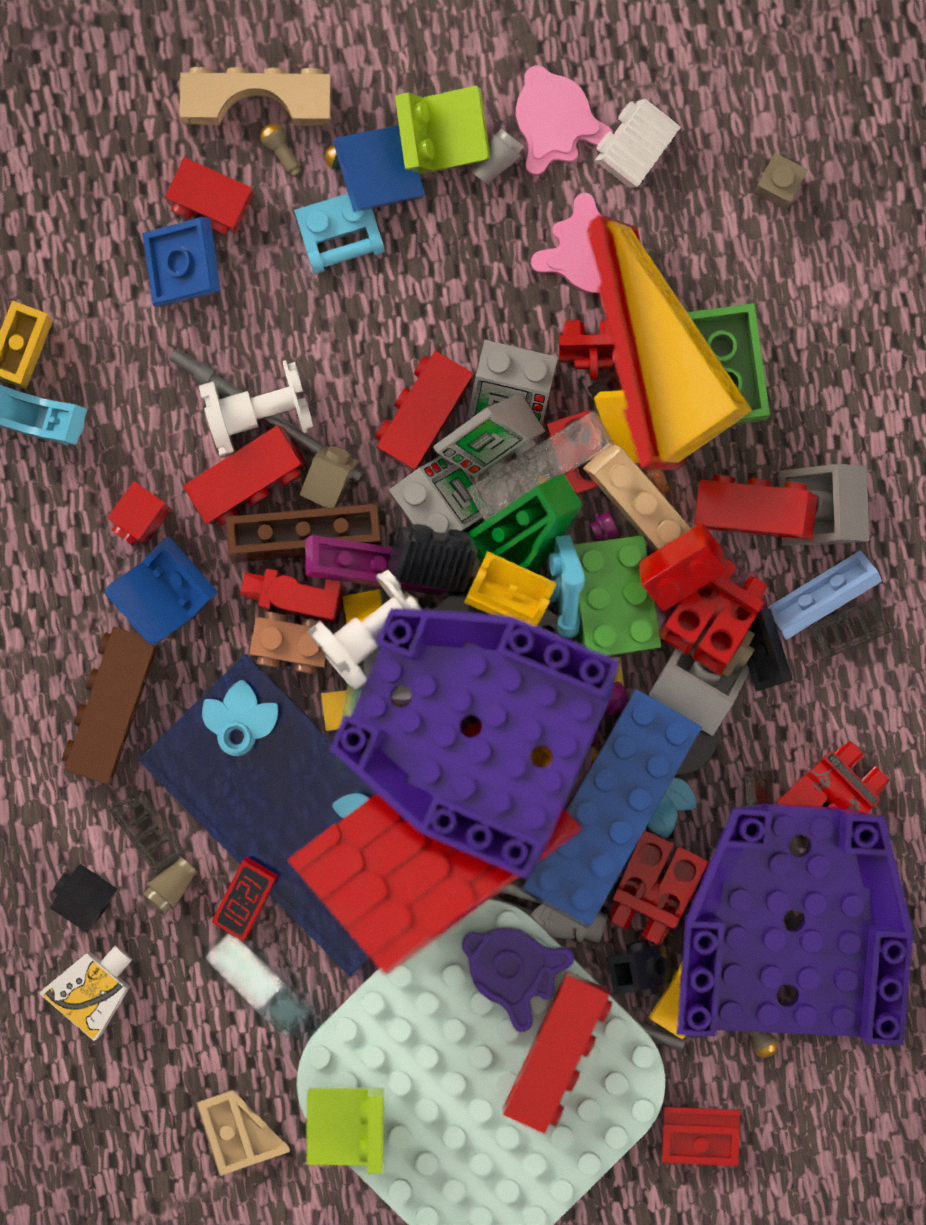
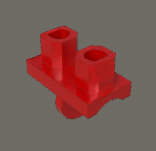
[559,320,616,380]

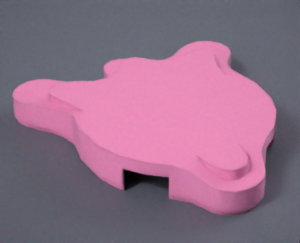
[516,66,613,176]
[531,193,602,294]

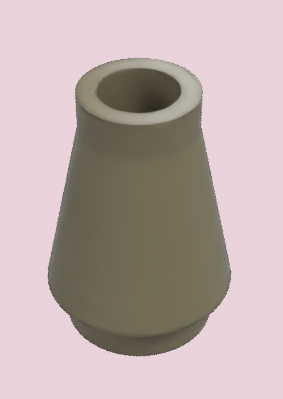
[142,857,197,914]

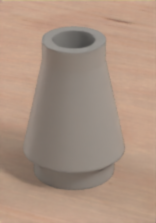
[472,128,524,185]

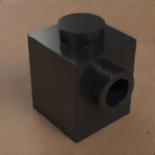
[50,864,117,934]

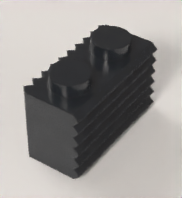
[388,524,478,593]

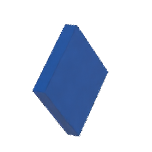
[333,125,425,212]
[143,217,221,307]

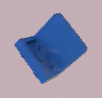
[105,536,218,645]

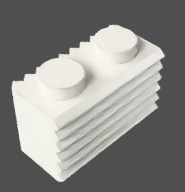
[595,99,680,188]

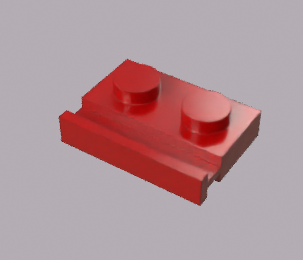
[661,1106,740,1166]

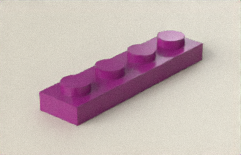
[305,535,447,595]

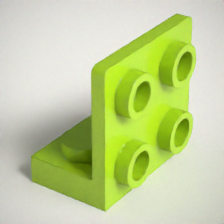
[395,86,491,174]
[307,1087,384,1174]

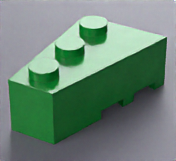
[467,473,583,574]

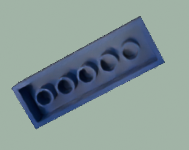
[520,689,702,929]

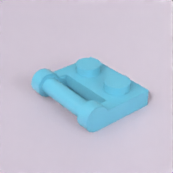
[294,194,385,274]
[549,535,585,638]

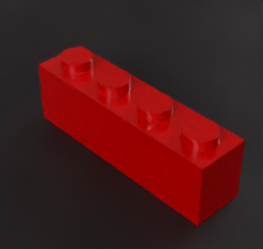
[502,970,613,1134]

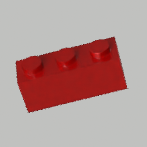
[375,350,474,472]
[183,425,307,527]
[694,475,818,541]

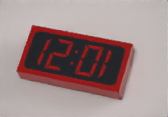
[211,857,279,941]

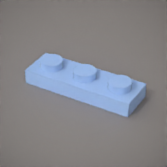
[765,550,882,640]

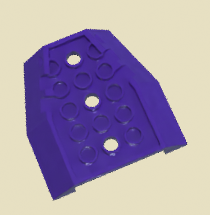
[330,608,620,878]
[677,804,913,1045]

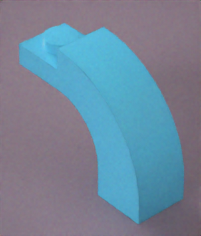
[0,385,87,446]

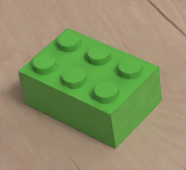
[687,303,770,425]
[574,535,661,657]

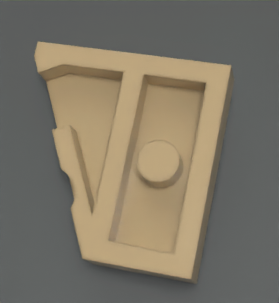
[196,1090,290,1176]

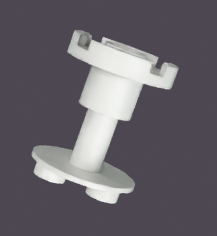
[199,360,313,458]
[307,570,422,691]

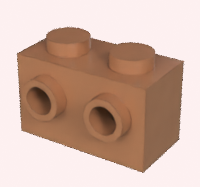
[249,612,333,675]

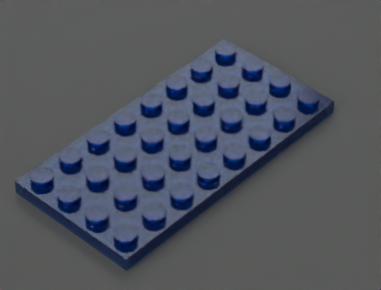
[138,654,378,976]

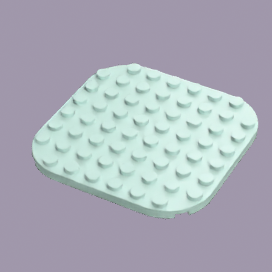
[297,898,665,1225]

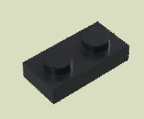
[747,608,793,692]

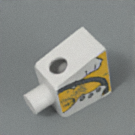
[40,945,132,1041]

